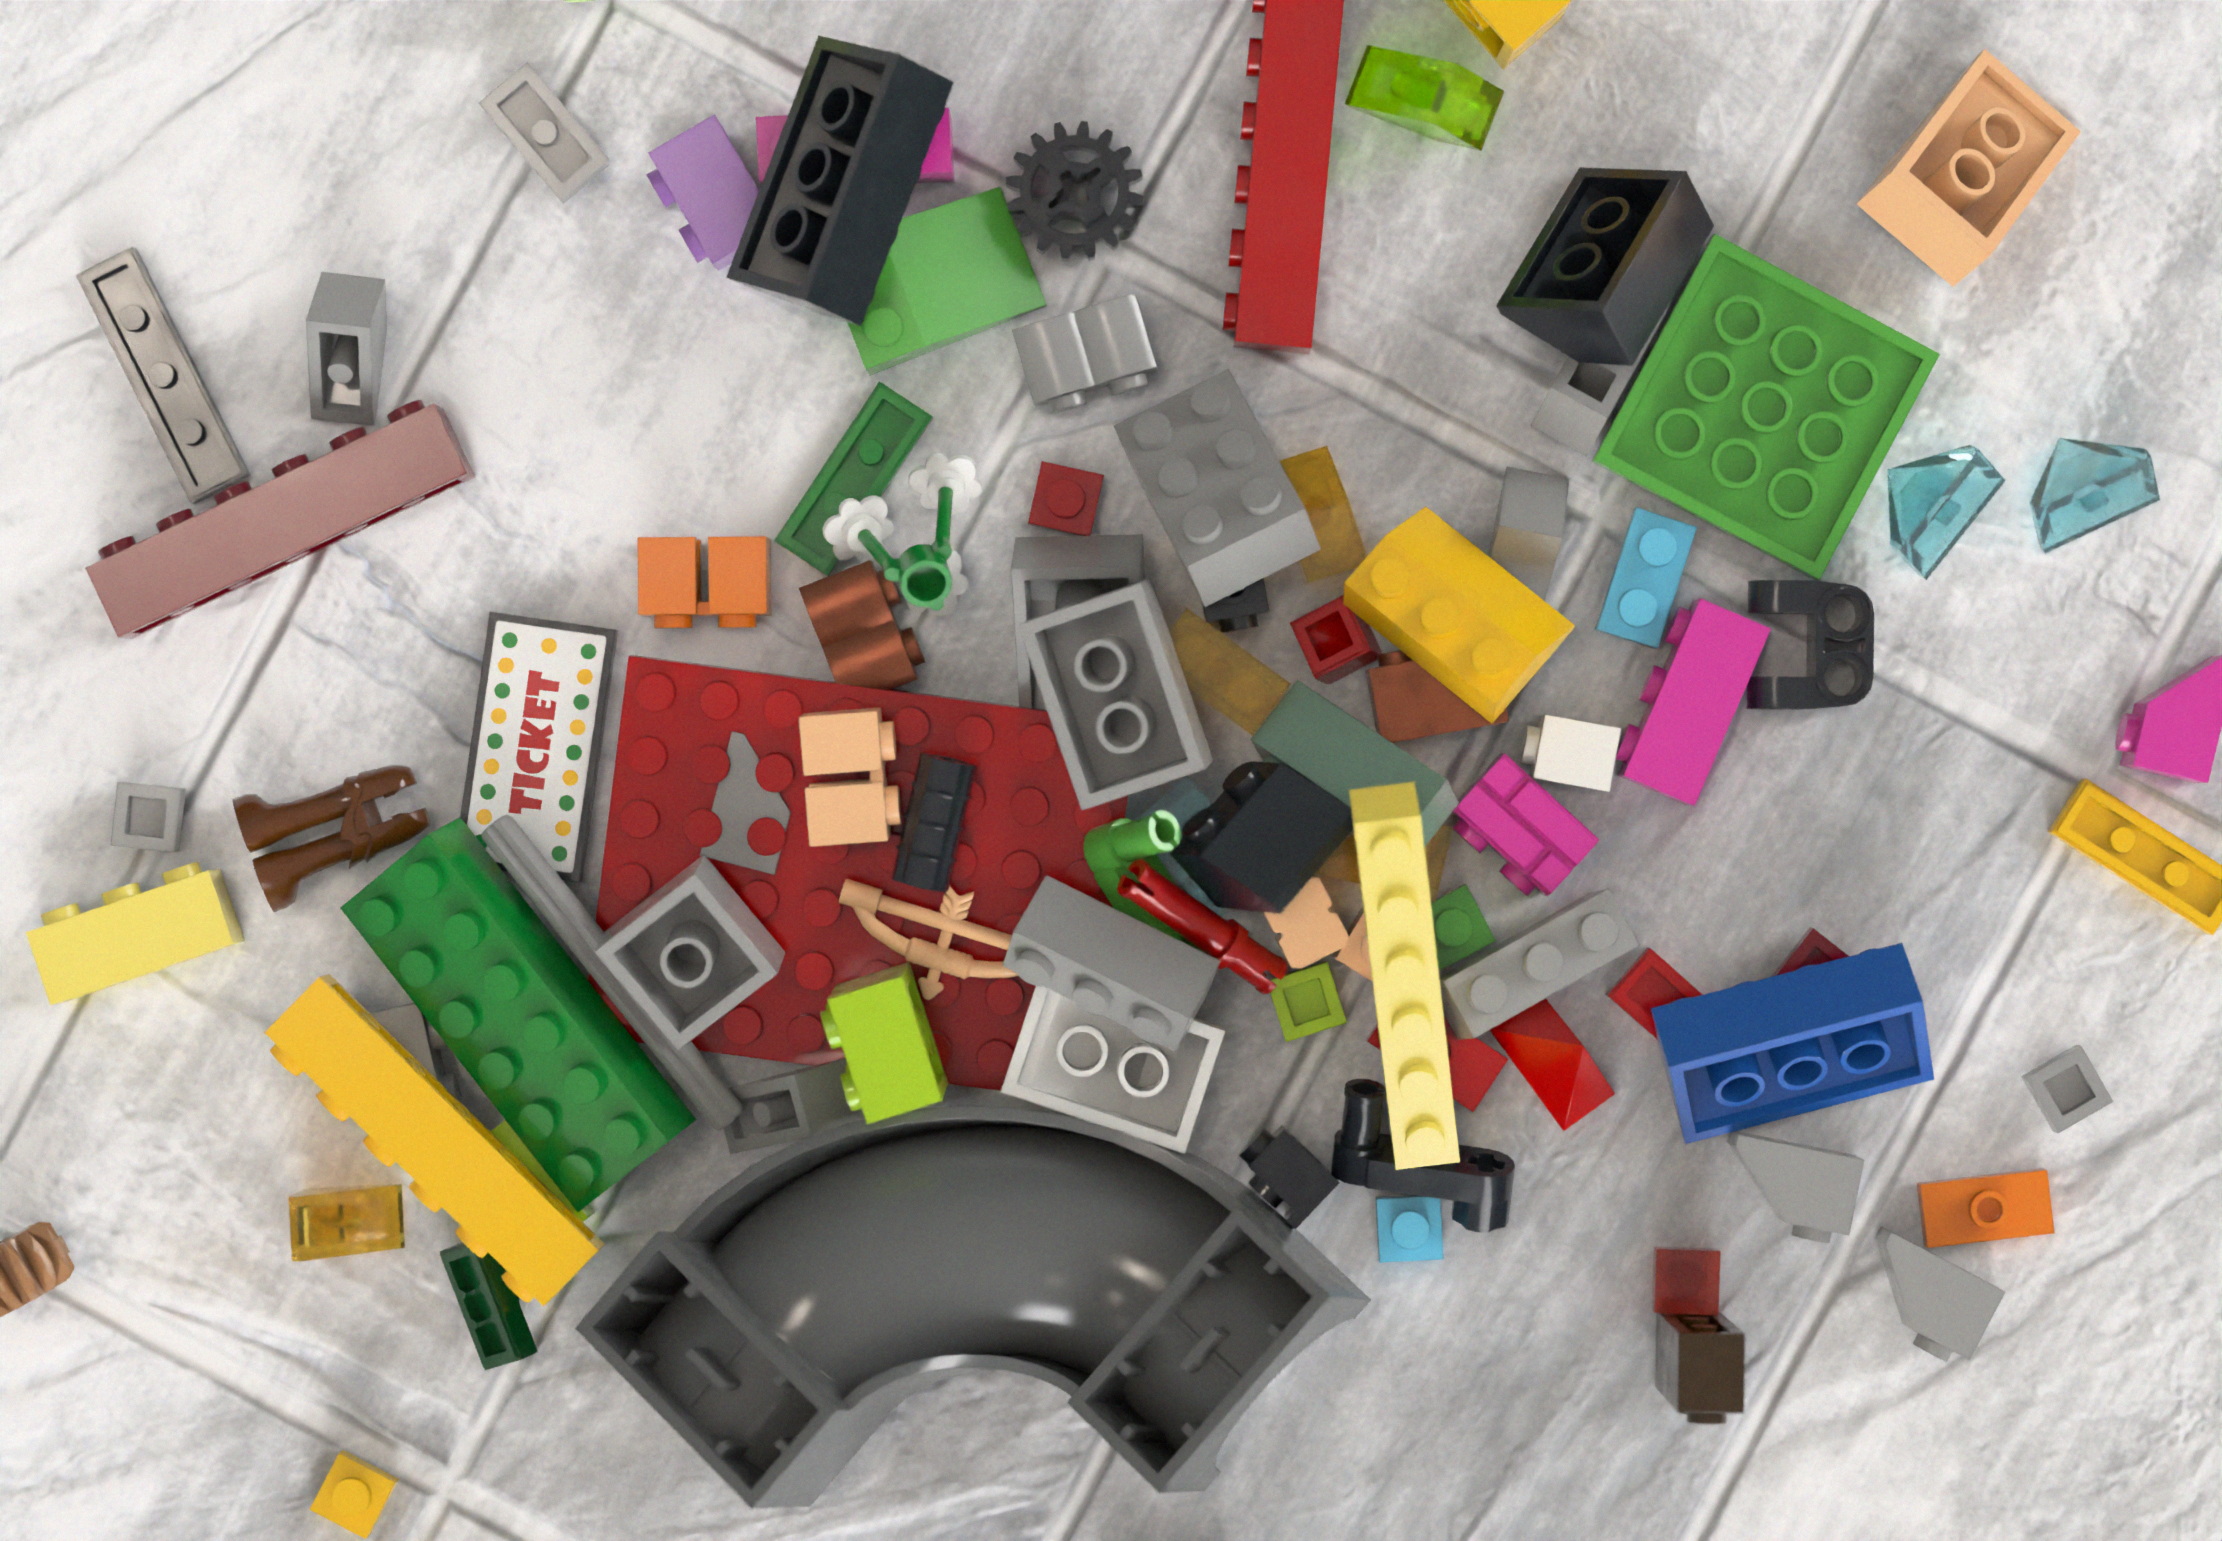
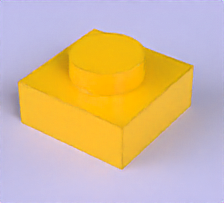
[309,1450,399,1539]

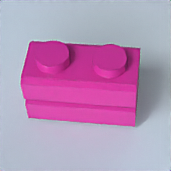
[1452,753,1600,897]

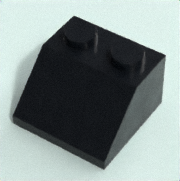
[1169,761,1354,914]

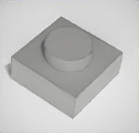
[111,782,186,852]
[2021,1045,2114,1133]

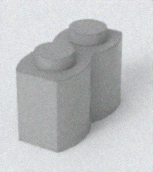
[1012,293,1158,414]

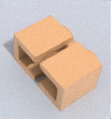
[799,707,902,847]

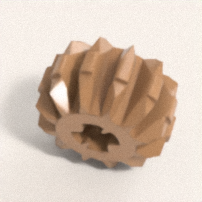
[0,1222,75,1317]

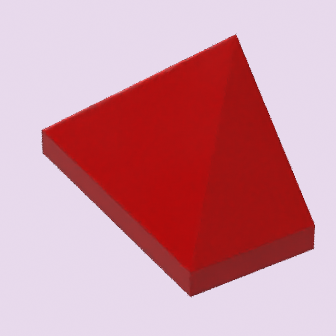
[1490,998,1615,1131]

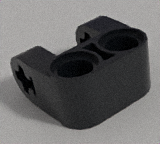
[1747,580,1874,710]

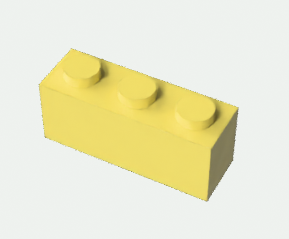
[26,862,245,1005]

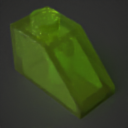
[1345,45,1504,151]

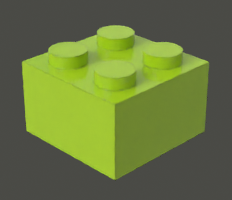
[821,962,948,1124]

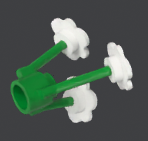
[822,453,982,617]

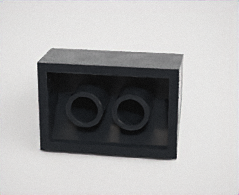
[1496,167,1714,366]

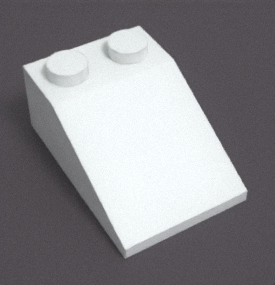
[1001,986,1225,1154]

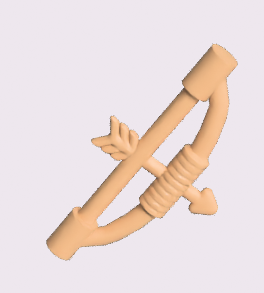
[838,878,1018,1000]

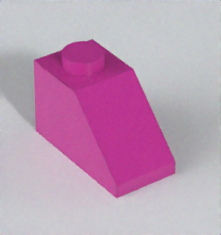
[2115,655,2222,783]

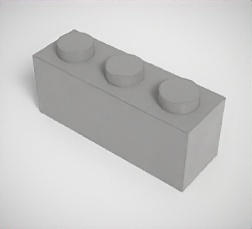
[1003,875,1220,1052]
[1439,888,1640,1040]

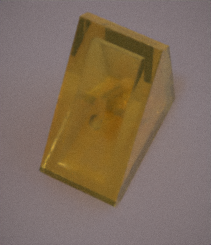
[289,1184,405,1262]

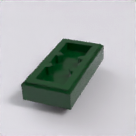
[439,1242,538,1370]

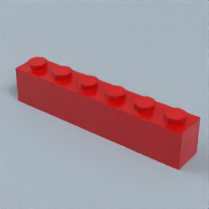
[1222,0,1344,354]

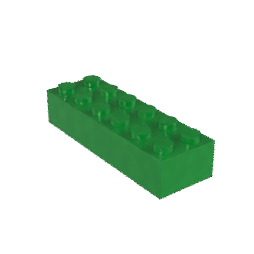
[340,817,696,1212]

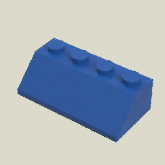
[1651,943,1934,1144]

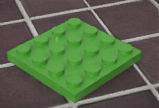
[1592,234,1940,581]

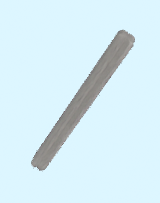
[482,815,743,1131]

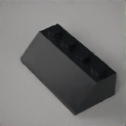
[726,35,954,326]

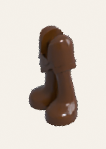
[233,765,430,912]

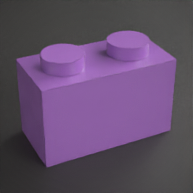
[646,114,759,271]

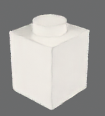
[1520,715,1621,792]

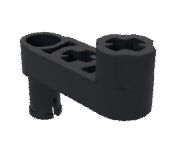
[1331,1078,1515,1233]

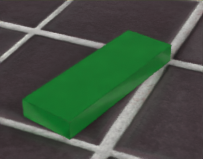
[774,381,933,576]

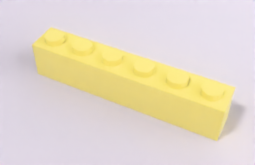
[1349,782,1460,1170]

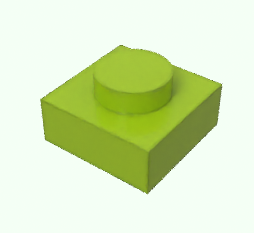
[1270,961,1347,1042]

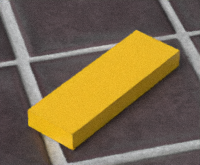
[2048,778,2222,935]

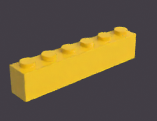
[264,974,605,1306]

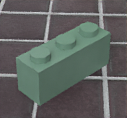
[1250,680,1459,848]

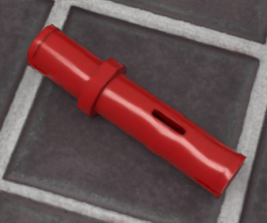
[1117,859,1288,995]

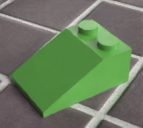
[847,187,1047,376]

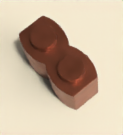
[799,560,925,690]

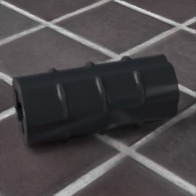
[891,752,977,892]

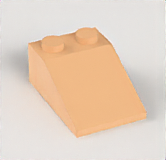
[1857,49,2081,287]

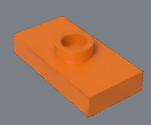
[1917,1168,2055,1248]

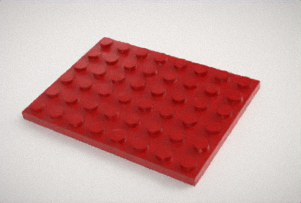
[588,655,1128,1091]

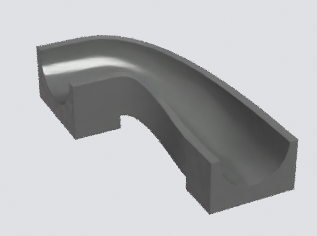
[575,1106,1371,1509]

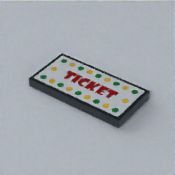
[460,612,618,882]

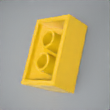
[1343,506,1575,724]

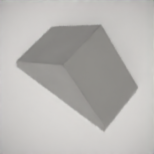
[1488,466,1569,601]

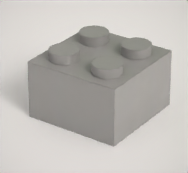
[595,855,786,1051]

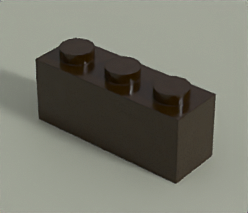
[1655,1311,1745,1424]

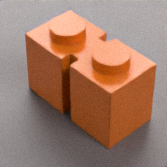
[637,536,771,629]

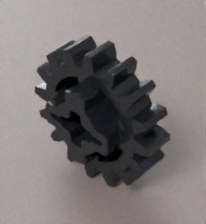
[1006,121,1144,262]

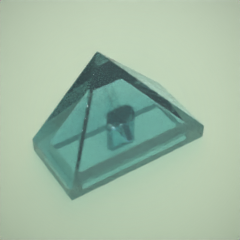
[2029,438,2160,553]
[1887,445,2006,580]

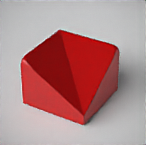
[1290,595,1383,684]

